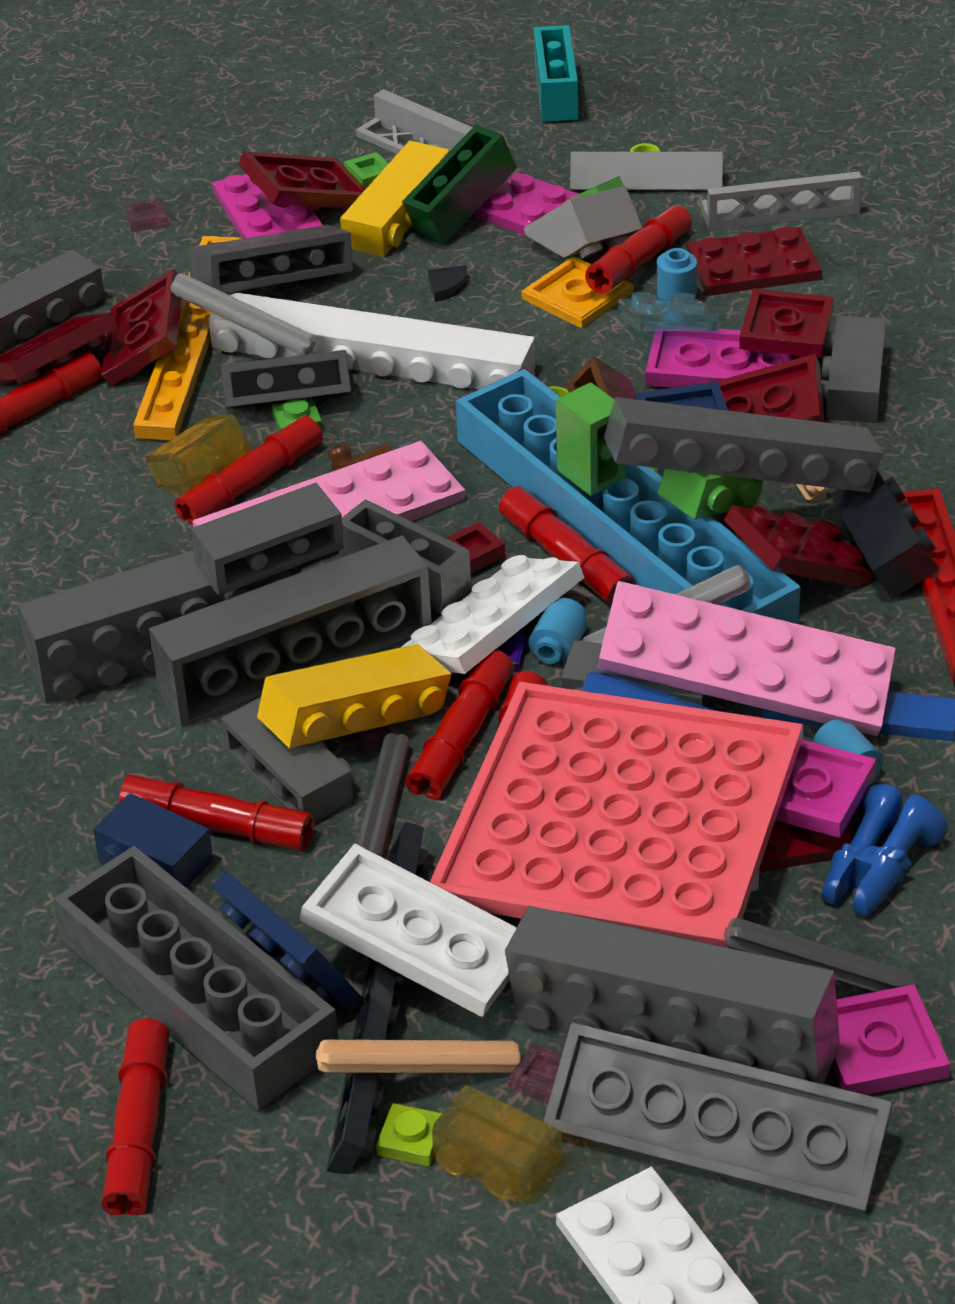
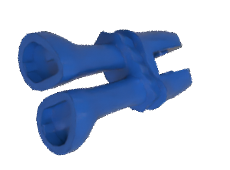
[821,784,948,918]

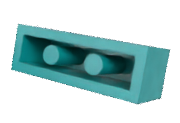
[533,25,578,122]

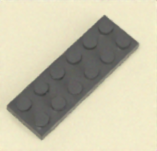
[542,1022,893,1214]

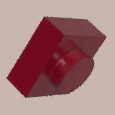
[446,521,506,574]

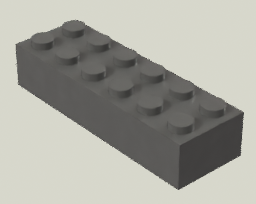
[149,535,431,727]
[17,550,301,703]
[53,846,339,1111]
[504,905,840,1084]

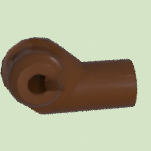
[328,443,392,471]

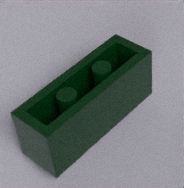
[402,125,517,245]

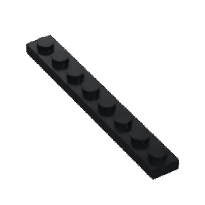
[326,821,427,1174]

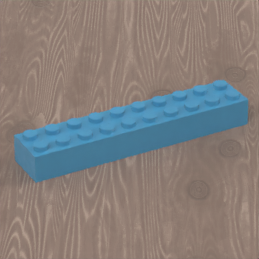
[456,369,801,624]

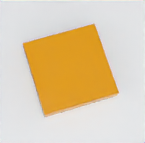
[521,256,634,328]

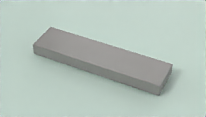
[570,152,723,191]

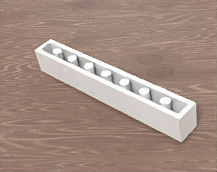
[208,292,535,389]

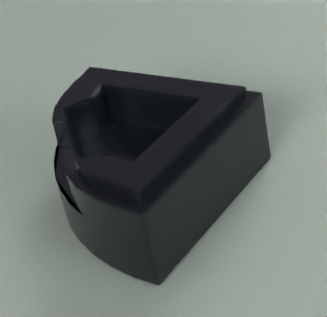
[428,265,467,302]

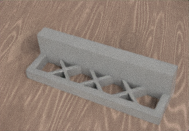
[356,89,473,154]
[701,171,862,231]

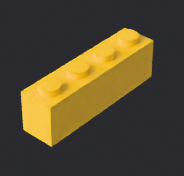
[340,140,450,257]
[257,644,452,748]

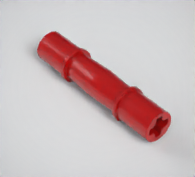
[585,205,692,294]
[0,351,102,435]
[174,415,323,526]
[499,486,636,606]
[406,650,515,800]
[119,774,315,852]
[101,1018,170,1215]

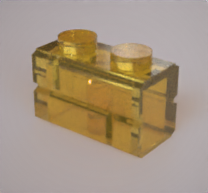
[145,414,251,494]
[432,1085,562,1204]

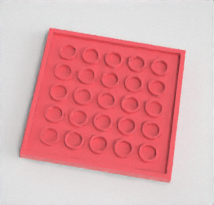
[430,682,803,948]

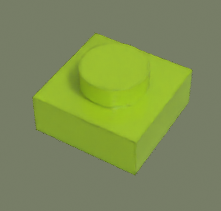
[376,1103,445,1167]

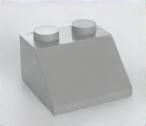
[523,186,643,259]

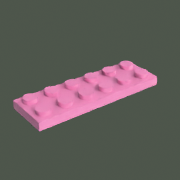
[193,441,465,527]
[597,581,895,736]

